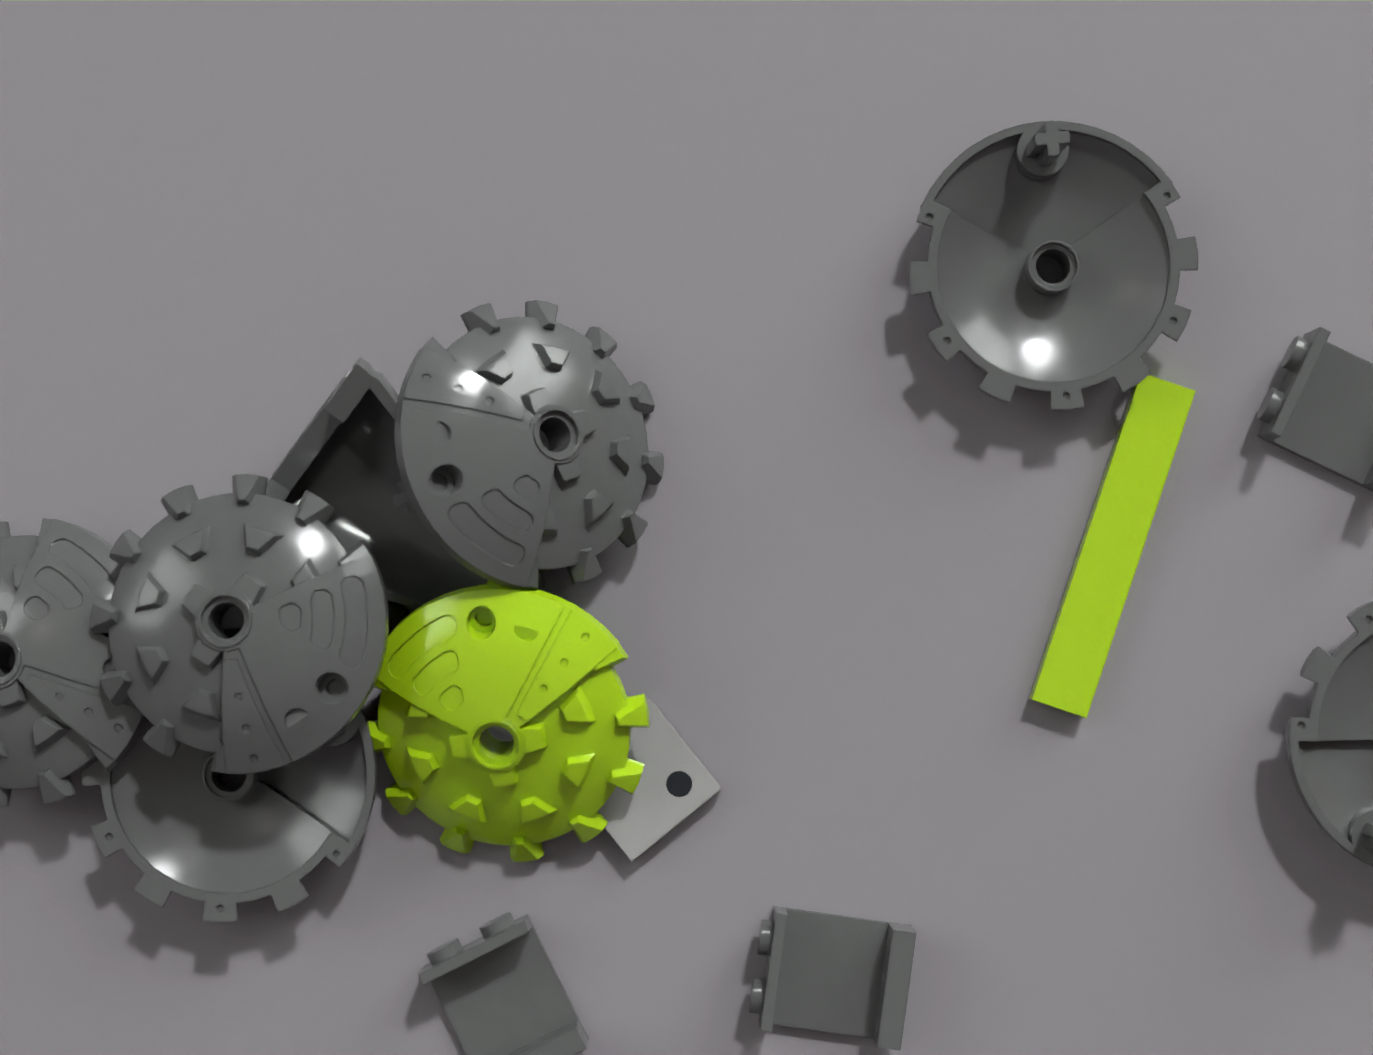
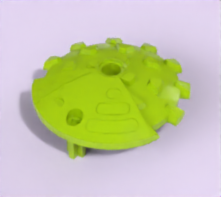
[368,580,650,862]

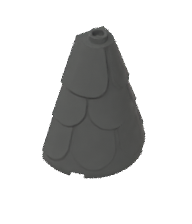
[265,357,545,612]

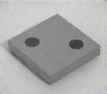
[598,698,722,861]

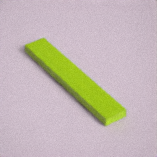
[1029,375,1196,718]

